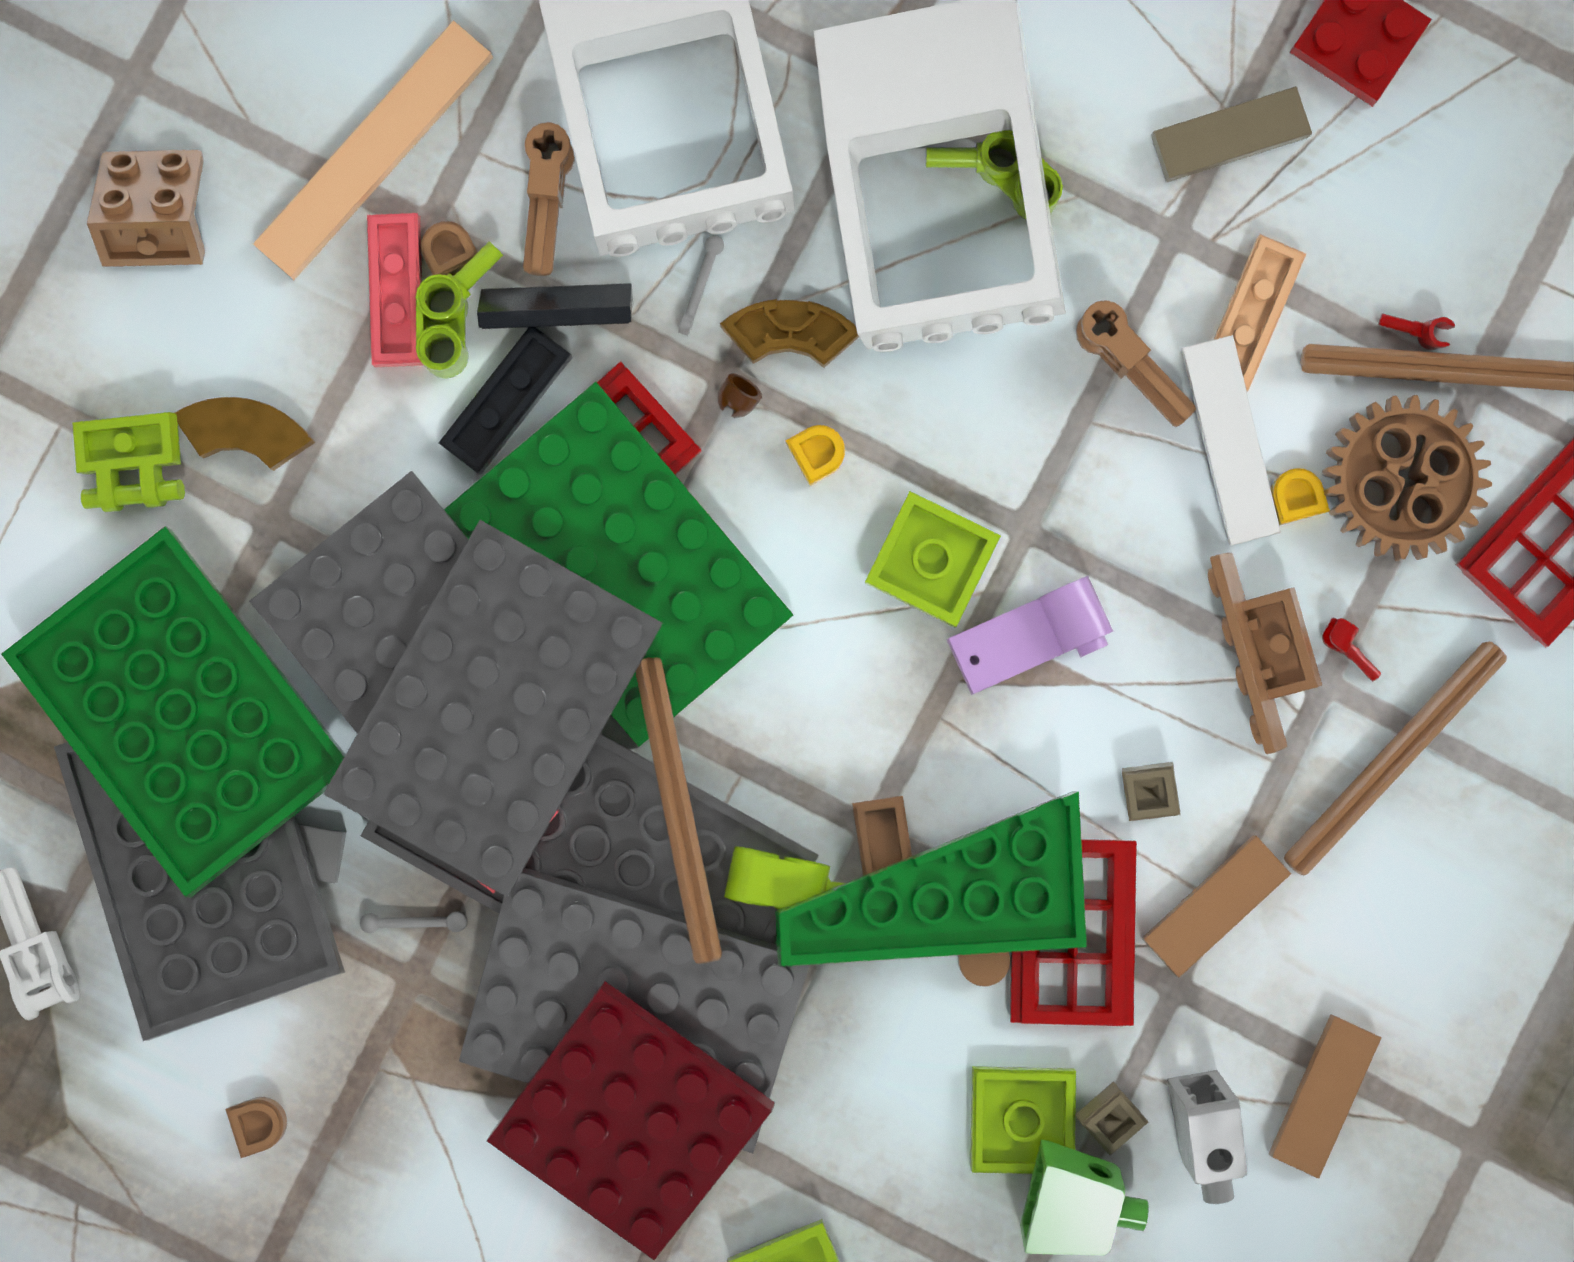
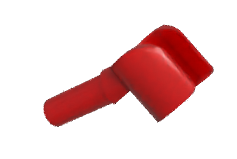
[1378,313,1455,350]
[1322,618,1381,682]

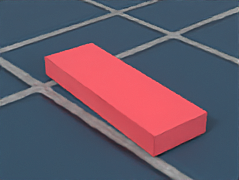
[367,213,423,367]

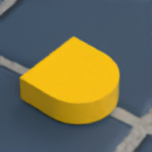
[785,425,845,486]
[1271,468,1330,525]

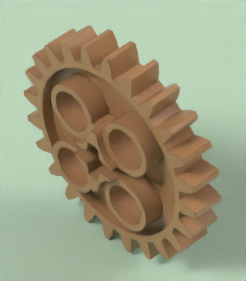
[1322,395,1492,561]

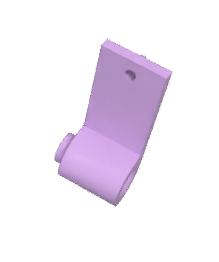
[946,576,1113,695]

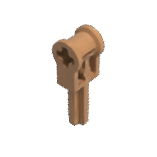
[523,122,575,276]
[1076,300,1196,427]

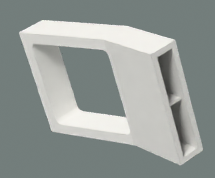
[539,0,795,257]
[814,0,1066,352]

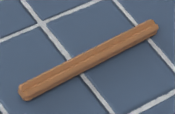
[1301,344,1574,391]
[1284,641,1507,876]
[636,657,722,964]

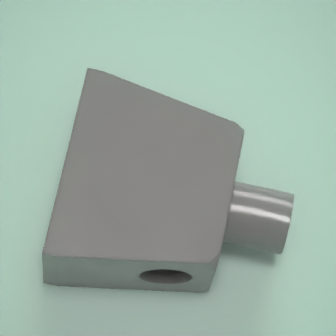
[1167,1070,1248,1204]

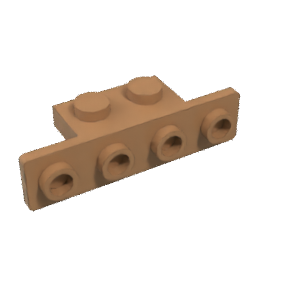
[1208,552,1322,754]

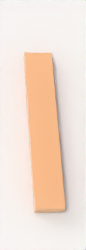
[253,20,493,280]

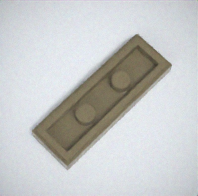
[1151,86,1312,183]

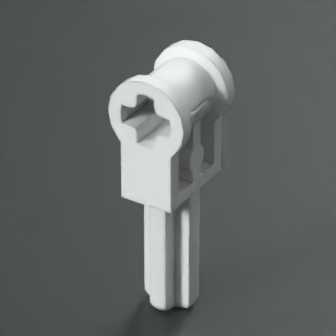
[0,867,80,1021]

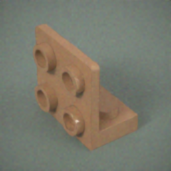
[87,150,205,267]

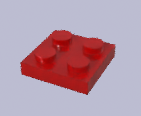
[1289,0,1432,107]

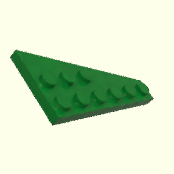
[775,791,1087,966]

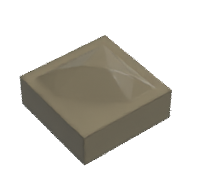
[1122,762,1180,821]
[1075,1081,1149,1155]

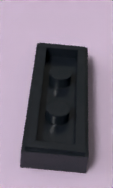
[477,283,633,329]
[439,327,573,476]

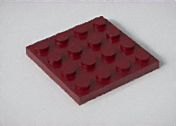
[487,981,775,1260]

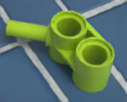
[925,130,1063,220]
[416,241,503,379]
[724,846,845,910]

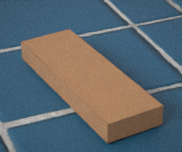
[1142,835,1291,978]
[1269,1014,1382,1179]

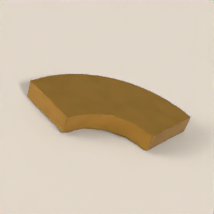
[720,299,859,368]
[175,397,315,471]

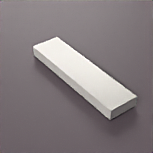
[1181,335,1281,545]

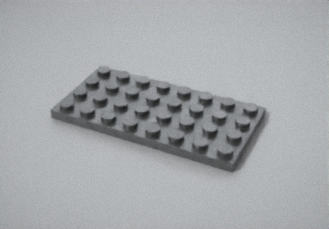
[360,733,819,943]

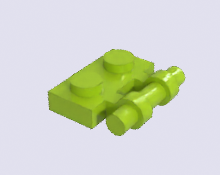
[72,412,185,512]

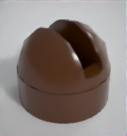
[718,373,762,418]

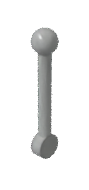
[678,236,724,336]
[360,911,468,933]

